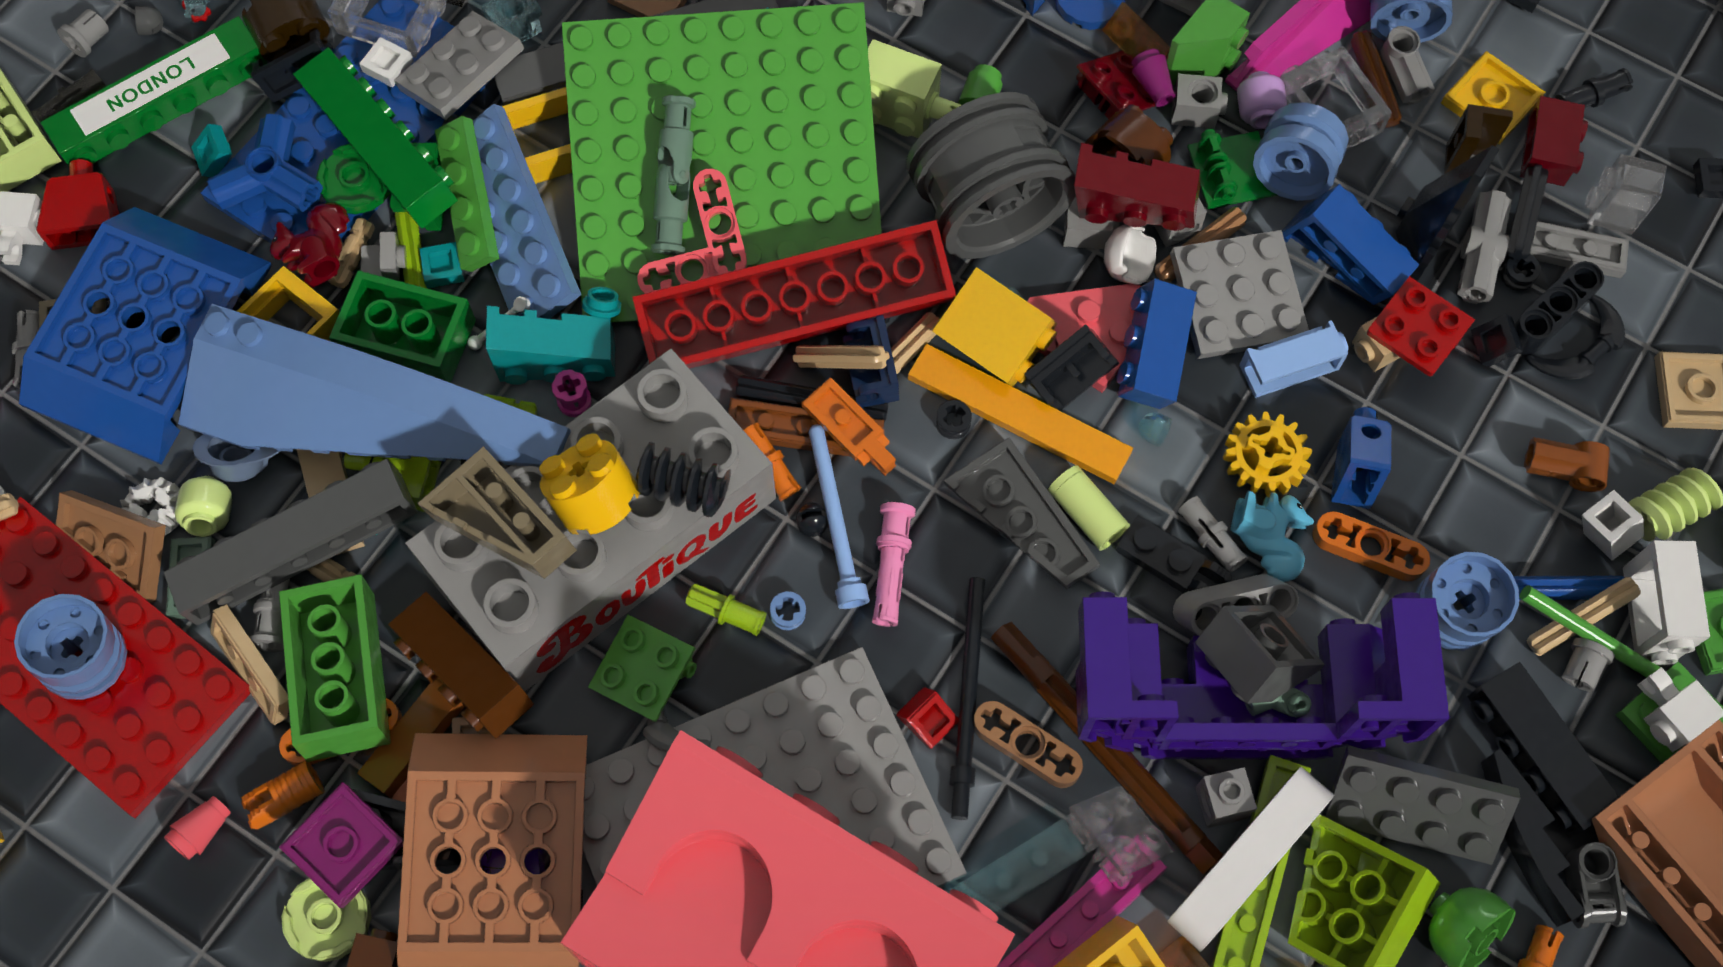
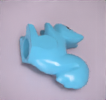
[1230,490,1314,582]

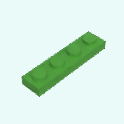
[435,116,499,272]

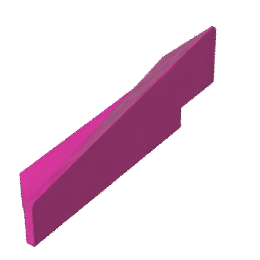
[1225,0,1371,91]

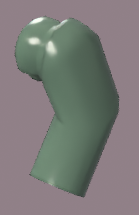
[1245,688,1312,718]

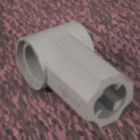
[1379,26,1435,105]

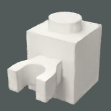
[0,191,44,265]
[1637,667,1723,752]

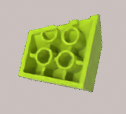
[1288,814,1441,967]

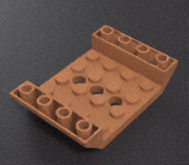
[397,733,588,967]

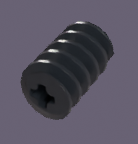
[636,442,731,517]

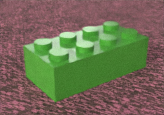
[279,574,391,762]

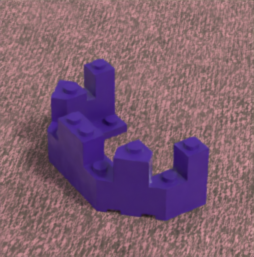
[1075,591,1449,760]

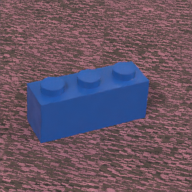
[1117,279,1197,409]

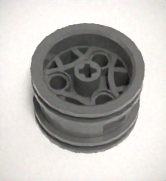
[906,92,1076,259]

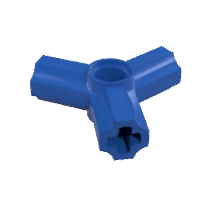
[207,114,323,212]

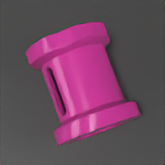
[551,369,592,417]

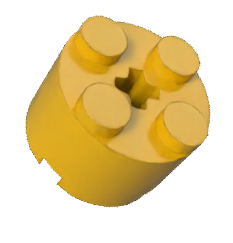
[539,433,640,535]

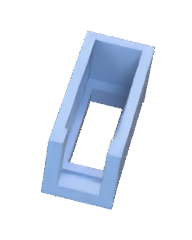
[1239,320,1348,398]

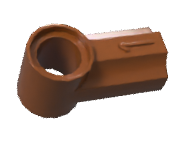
[1524,437,1610,492]

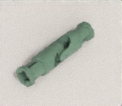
[651,95,696,255]

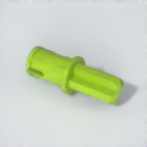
[685,584,767,636]

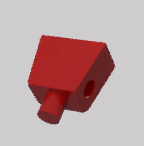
[37,159,119,250]

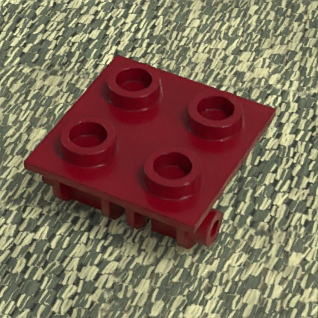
[1076,50,1156,119]

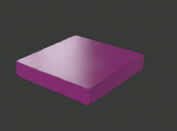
[279,782,404,908]

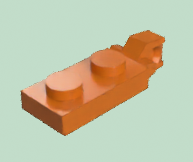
[801,377,896,476]

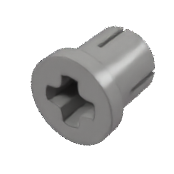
[57,9,109,58]
[1562,638,1615,692]

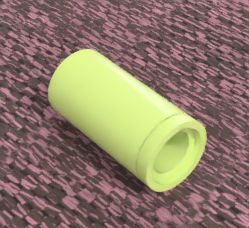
[1048,465,1130,551]

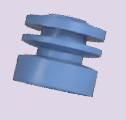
[1415,552,1519,651]
[14,594,127,700]

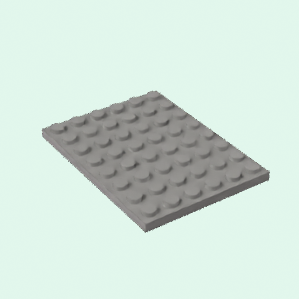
[583,647,967,887]

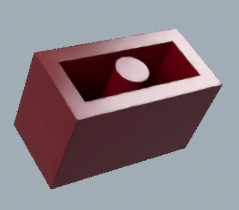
[1520,96,1588,186]

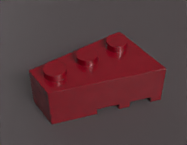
[1074,143,1200,231]

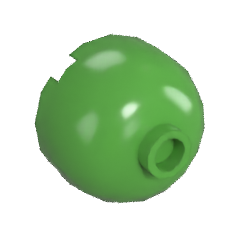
[1428,887,1516,967]

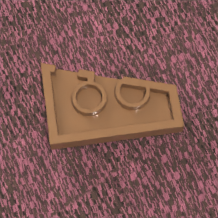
[56,490,166,603]

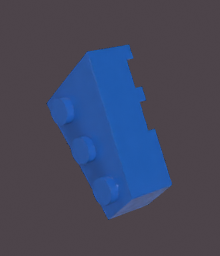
[1282,184,1419,305]

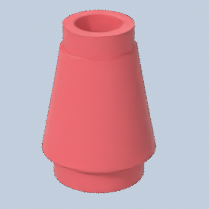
[164,796,231,860]

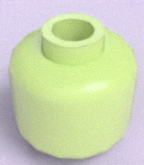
[175,476,232,537]

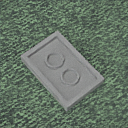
[394,11,524,120]

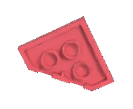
[1027,284,1141,393]

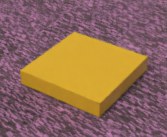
[1441,51,1546,145]

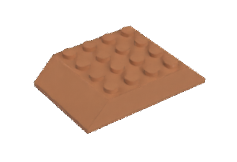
[1592,719,1723,967]

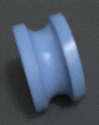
[770,591,806,630]

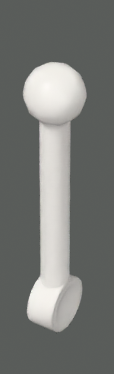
[467,296,531,350]

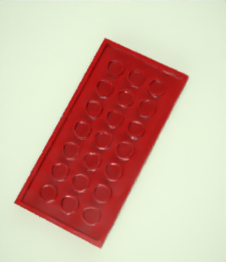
[0,496,251,819]

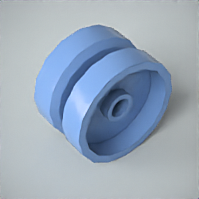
[1370,0,1453,43]
[1253,102,1349,201]

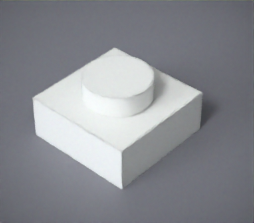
[359,37,414,88]

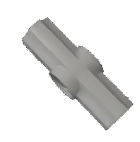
[1457,190,1512,304]

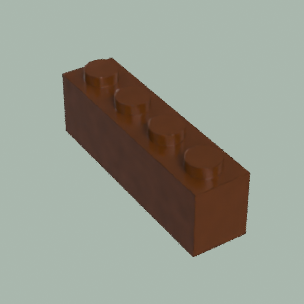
[388,591,534,739]

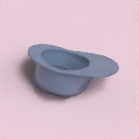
[193,434,281,482]

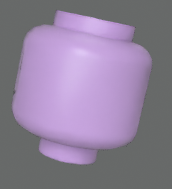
[1237,71,1287,129]

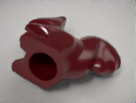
[270,202,350,288]

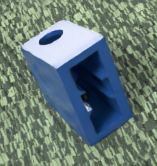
[1331,407,1392,509]

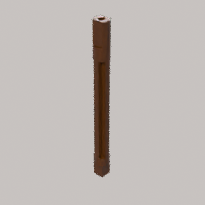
[991,621,1223,874]

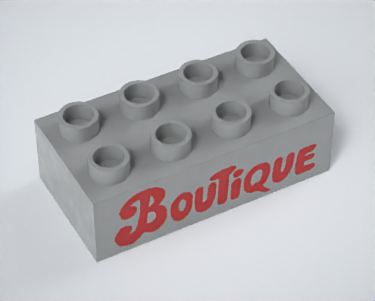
[405,349,776,692]

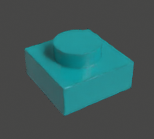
[191,124,232,177]
[419,242,465,288]

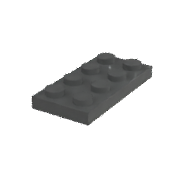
[1323,745,1521,865]

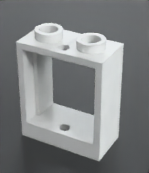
[1623,540,1710,666]

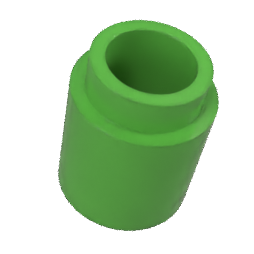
[958,64,1003,105]

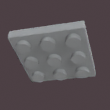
[1170,230,1309,359]

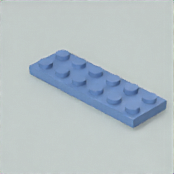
[473,104,581,319]

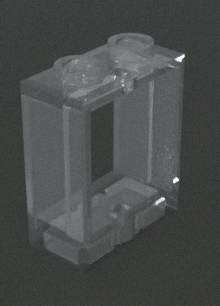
[327,0,447,58]
[1280,46,1392,150]

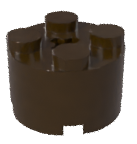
[242,0,329,62]

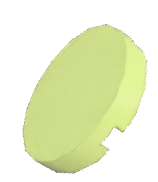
[281,878,371,962]

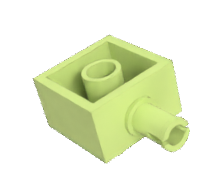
[868,39,961,138]

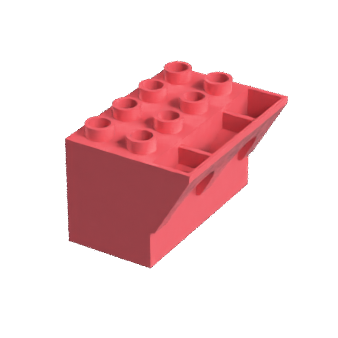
[560,730,1015,967]

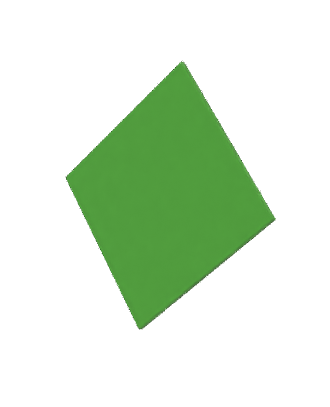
[562,2,882,323]

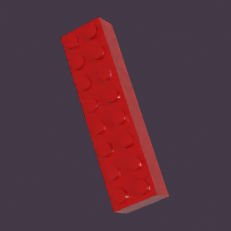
[632,220,956,369]

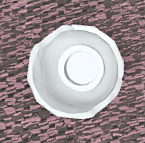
[1104,225,1156,285]

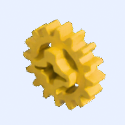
[1223,412,1312,497]

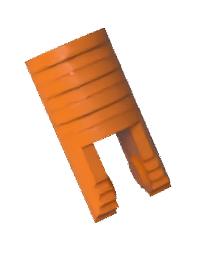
[241,760,325,830]

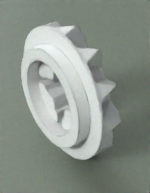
[120,477,179,535]

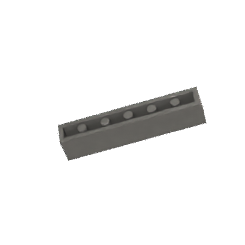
[163,459,418,626]

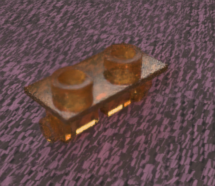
[1102,2,1170,60]

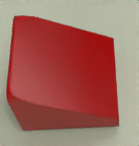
[896,687,959,749]

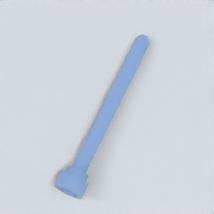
[809,424,870,609]

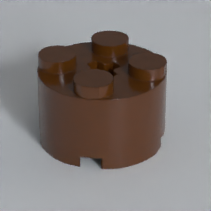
[1085,104,1173,165]

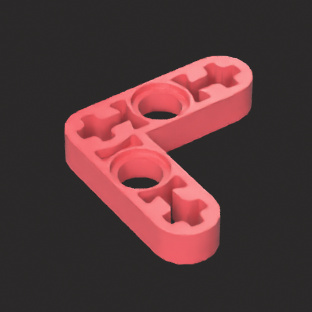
[637,168,747,294]

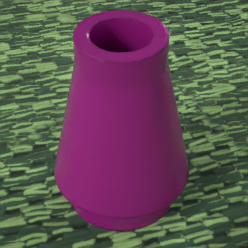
[1132,49,1176,107]

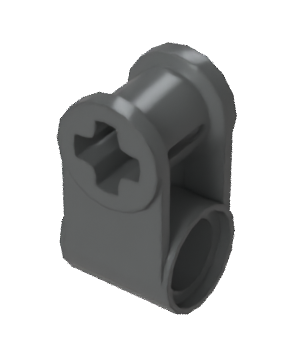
[1564,842,1627,929]

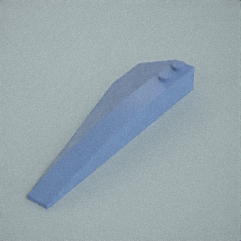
[178,304,571,467]

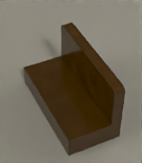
[1444,104,1513,174]

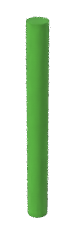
[1519,585,1661,678]

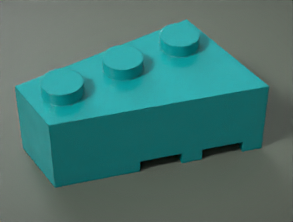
[486,306,615,385]

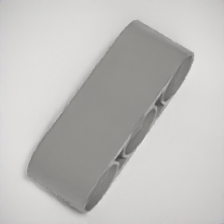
[1173,574,1299,636]

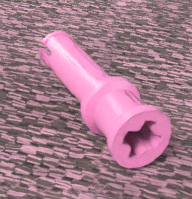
[872,502,916,627]

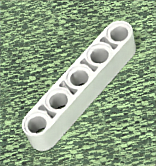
[1167,767,1335,952]

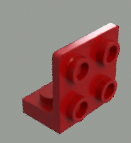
[1367,276,1475,376]

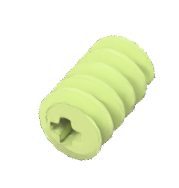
[1628,467,1723,542]

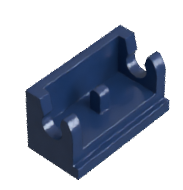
[843,315,900,408]

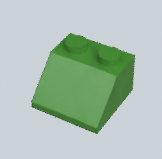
[1167,0,1250,85]

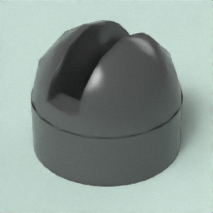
[135,6,164,35]

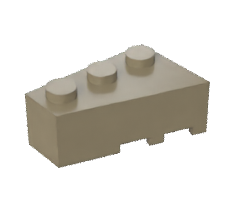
[417,446,577,579]

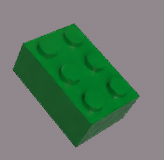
[329,270,476,383]

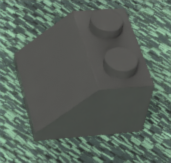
[1195,605,1325,704]

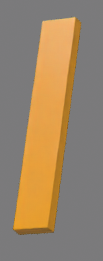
[908,343,1133,485]

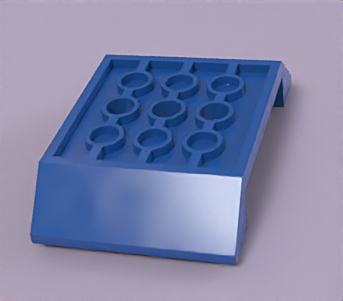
[19,207,272,465]

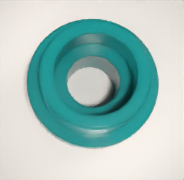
[582,287,621,318]

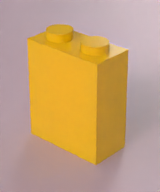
[932,267,1057,387]

